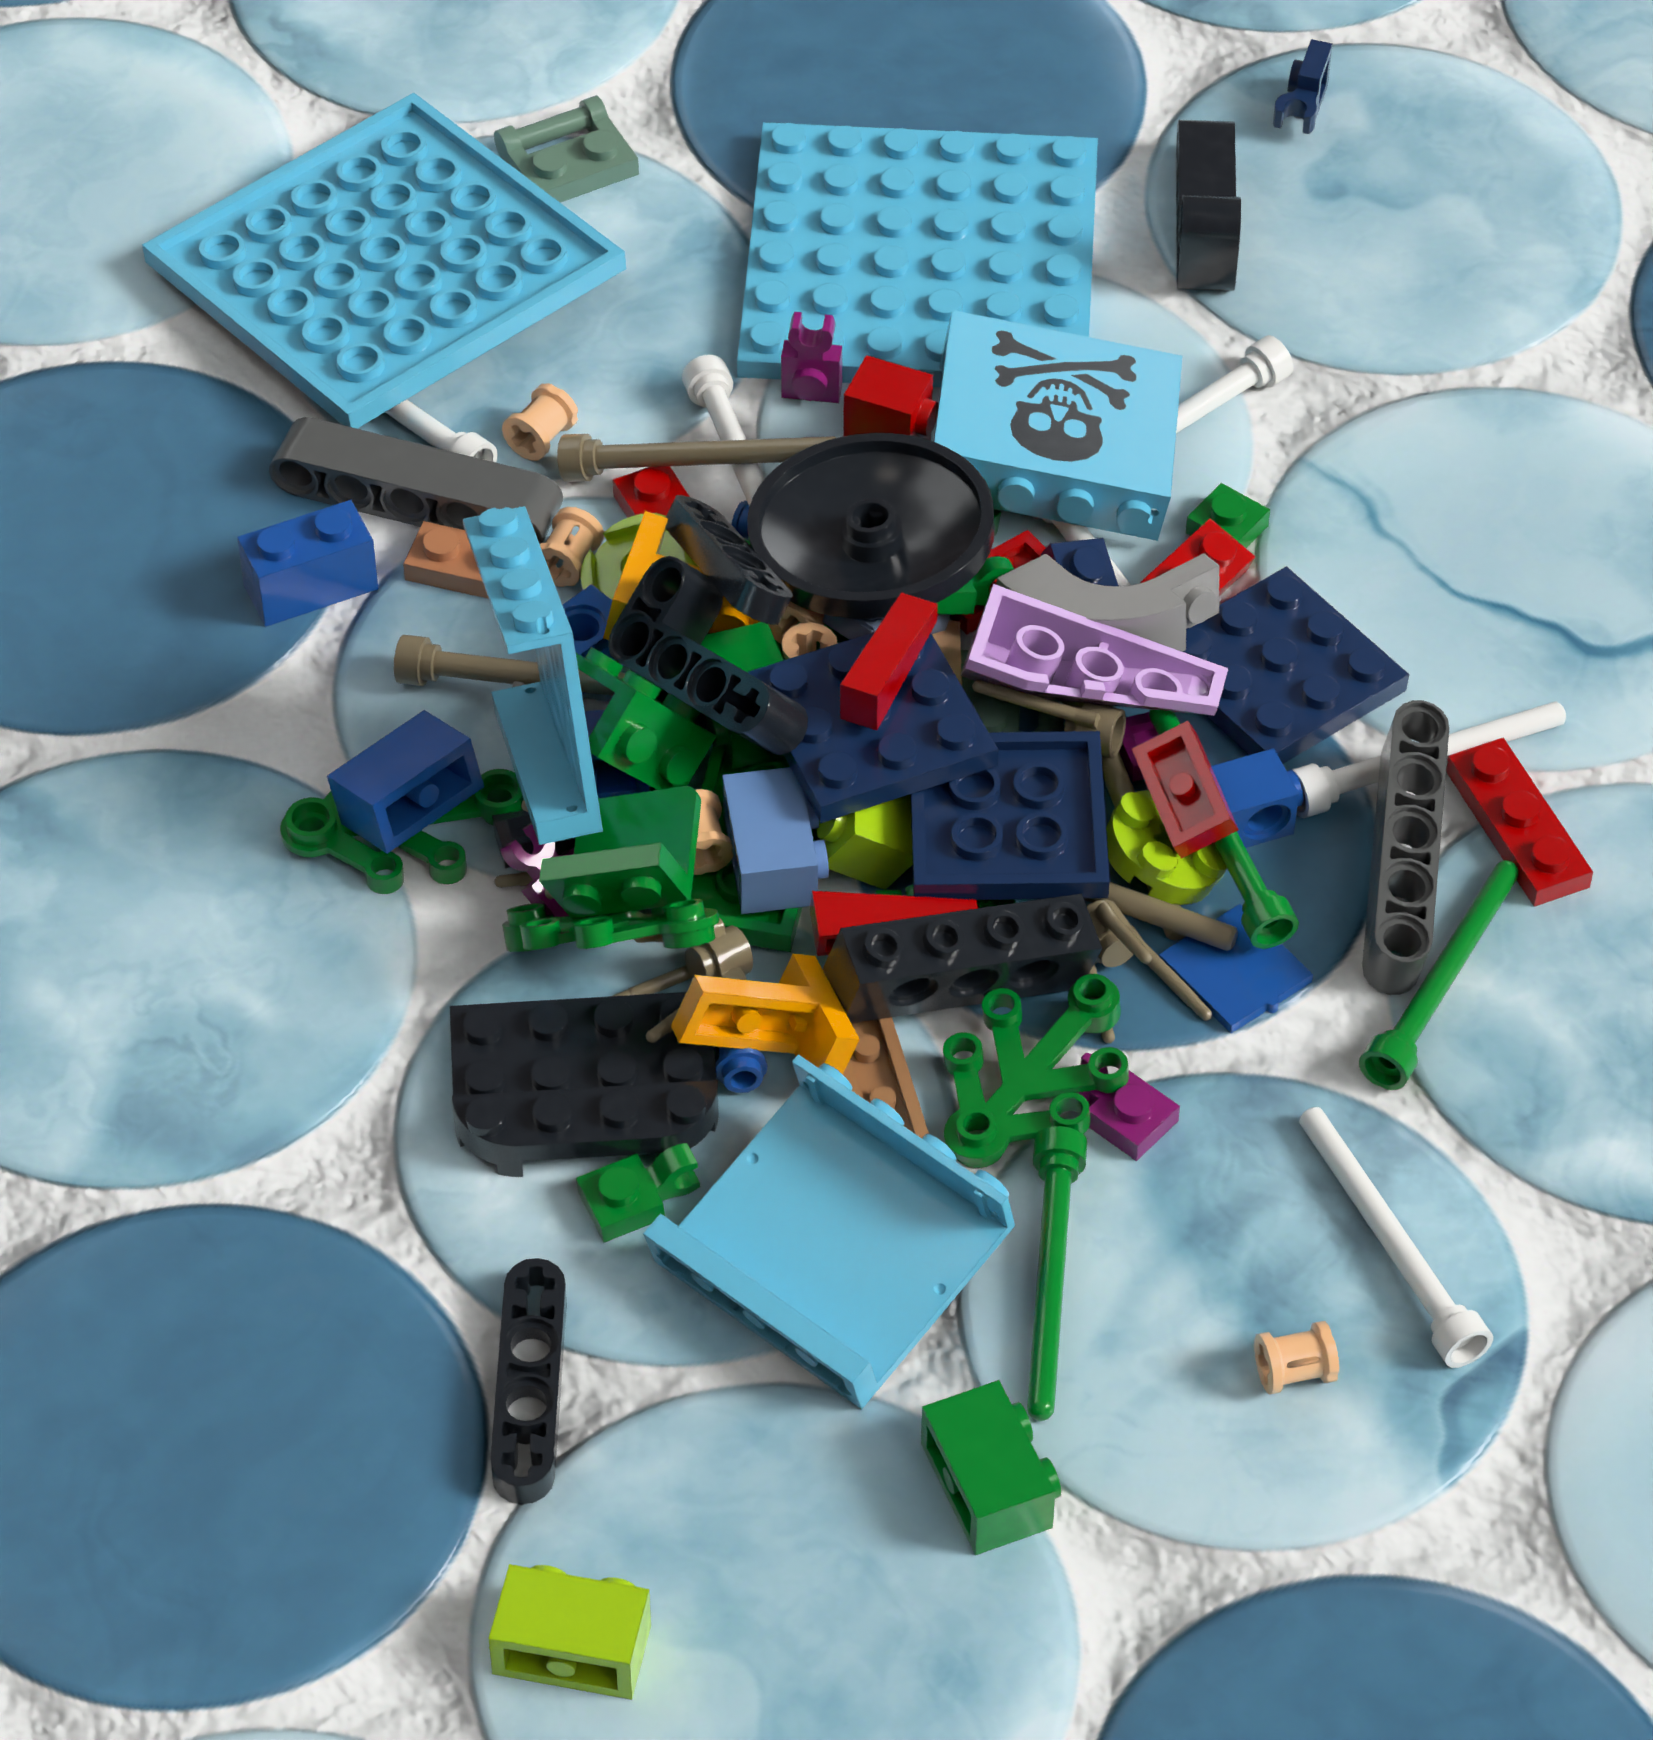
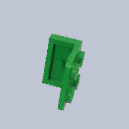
[576,647,717,790]
[539,786,701,919]

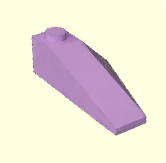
[960,584,1228,716]

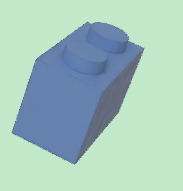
[723,767,829,914]

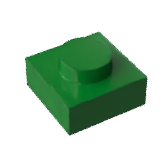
[1185,483,1270,548]

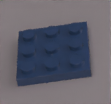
[1183,566,1409,764]
[747,632,998,823]
[910,731,1110,900]

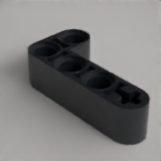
[1176,120,1241,291]
[608,556,808,756]

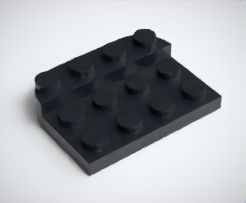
[450,992,719,1177]

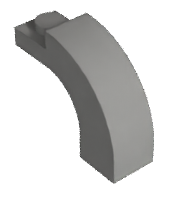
[997,553,1219,652]

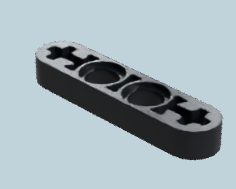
[666,495,793,625]
[490,1258,567,1505]

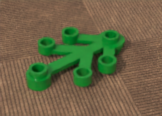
[280,769,524,894]
[502,899,719,952]
[943,974,1129,1168]

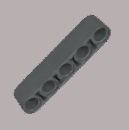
[269,417,563,544]
[1362,700,1449,995]

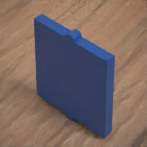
[1159,904,1313,1033]

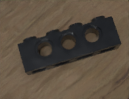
[823,893,1102,1023]

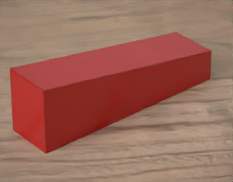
[840,592,938,730]
[810,891,978,956]

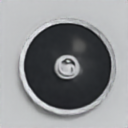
[747,433,995,619]

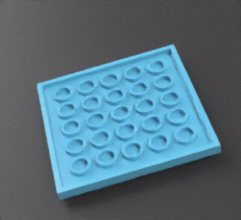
[142,93,627,429]
[737,122,1098,387]

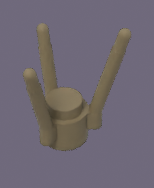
[972,680,1126,759]
[1087,899,1212,1044]
[613,918,753,1043]

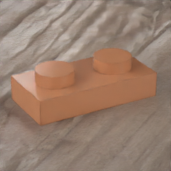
[403,521,489,599]

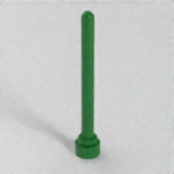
[1149,709,1299,949]
[1359,860,1519,1090]
[1027,1126,1087,1421]

